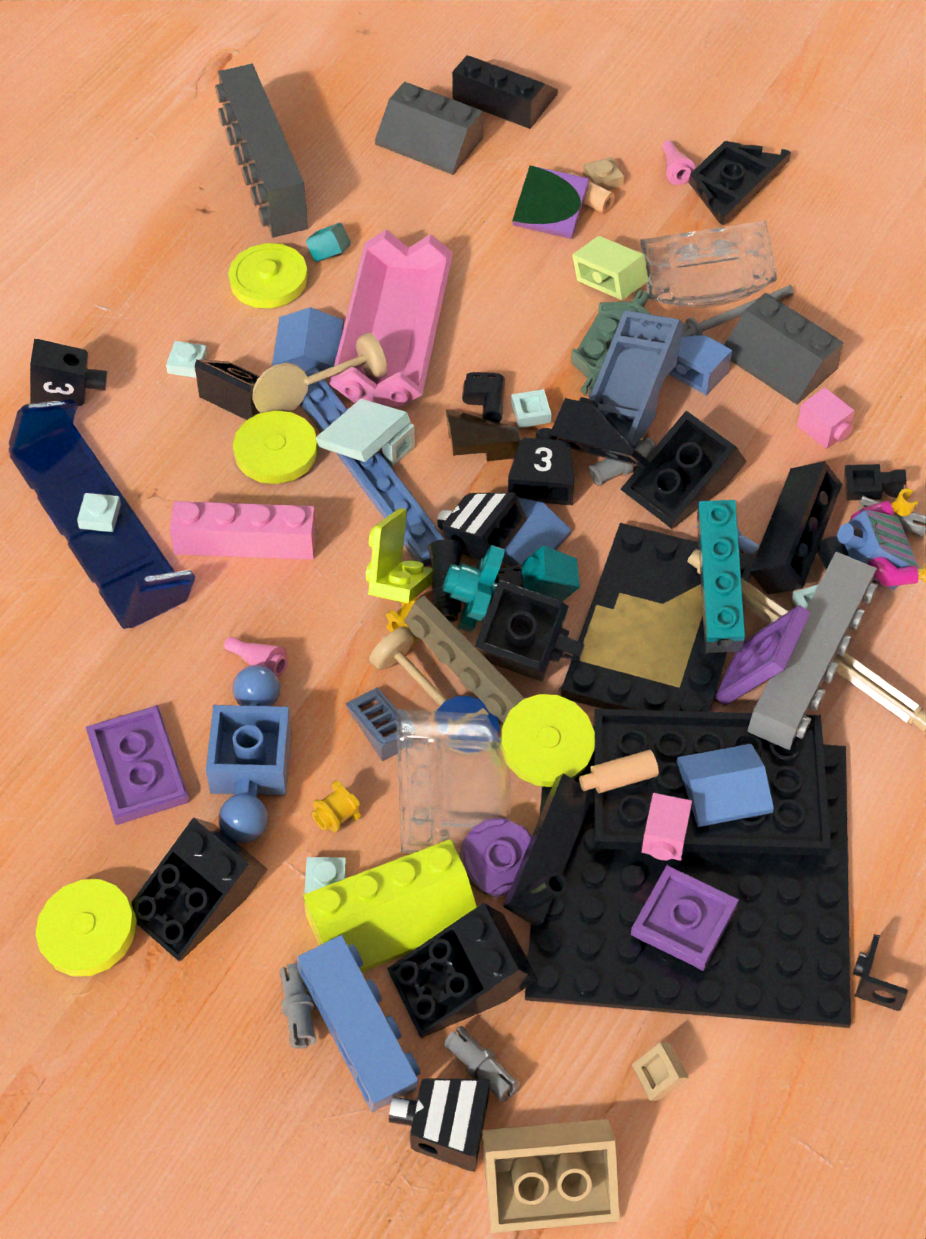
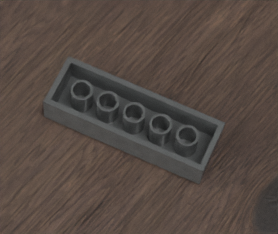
[215,63,308,238]

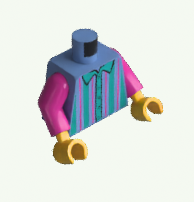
[837,488,926,590]

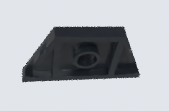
[689,141,791,226]

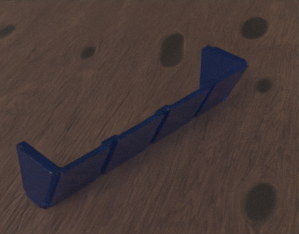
[8,399,196,629]

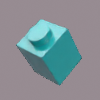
[521,545,580,602]

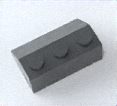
[375,81,483,175]
[724,293,844,405]

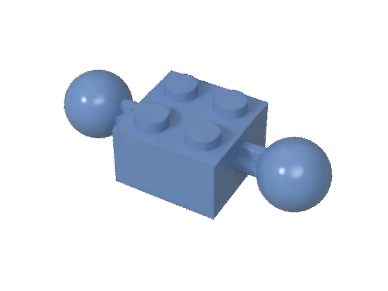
[206,665,292,843]

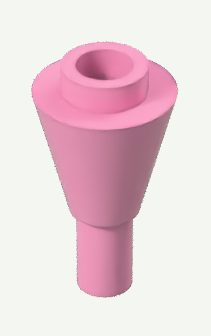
[662,140,696,185]
[224,637,288,677]

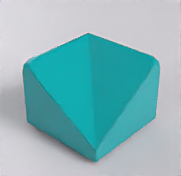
[305,222,351,262]

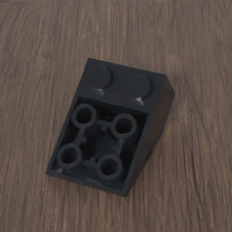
[131,817,268,961]
[387,903,538,1038]

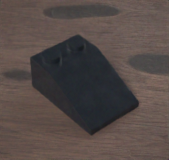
[621,410,747,529]

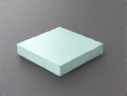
[316,399,411,462]

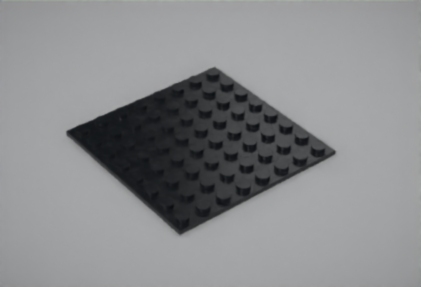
[525,726,851,1028]

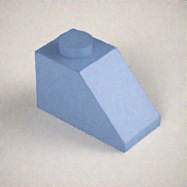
[669,335,732,396]

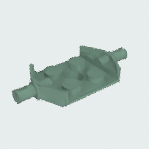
[571,289,651,397]

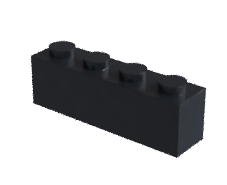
[749,461,842,595]

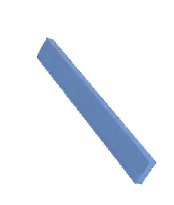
[300,367,445,567]

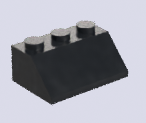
[452,55,558,129]

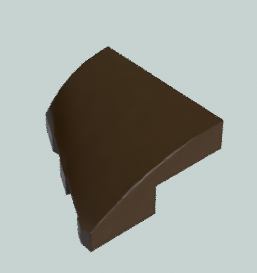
[446,410,520,461]

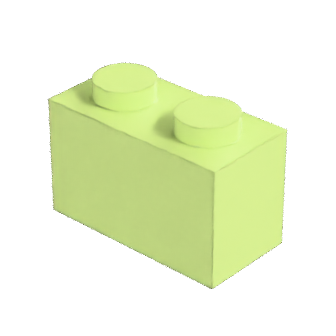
[572,236,648,300]

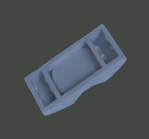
[589,310,683,446]

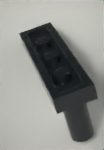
[503,773,594,927]

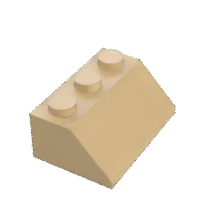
[482,1119,620,1233]

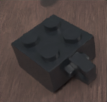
[475,580,585,682]

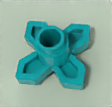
[442,545,505,632]

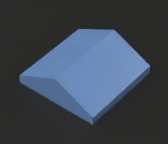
[272,307,344,372]
[502,498,571,571]
[677,744,774,827]

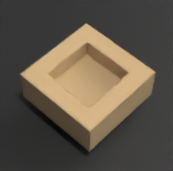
[583,157,624,190]
[632,1042,689,1101]

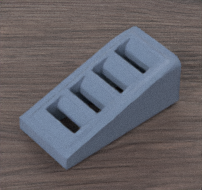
[346,687,415,761]

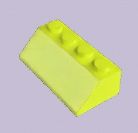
[303,839,477,972]

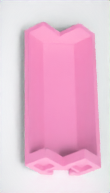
[330,229,453,408]

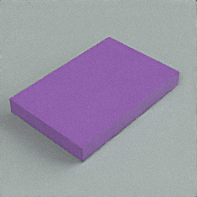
[715,605,810,706]
[86,705,189,825]

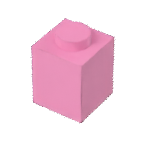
[797,387,855,449]
[642,793,692,861]

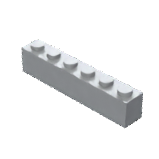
[747,552,878,750]

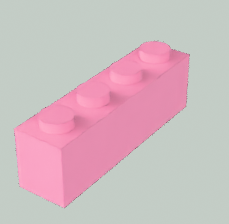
[170,501,317,560]

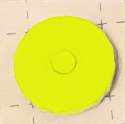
[228,243,308,309]
[233,410,318,484]
[500,694,595,787]
[35,879,137,977]

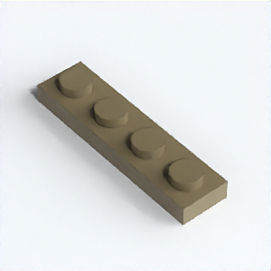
[404,596,525,724]

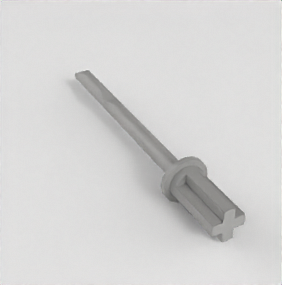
[682,285,794,337]

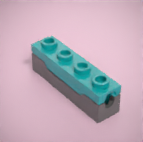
[697,500,745,653]

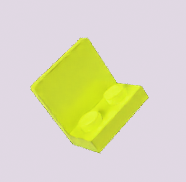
[366,508,434,604]

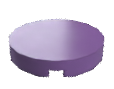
[459,817,532,897]

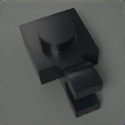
[844,464,907,500]

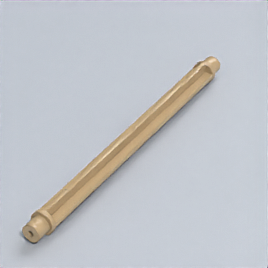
[687,549,926,732]

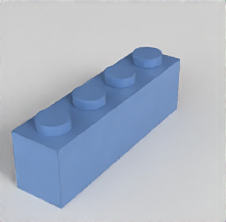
[297,935,421,1113]

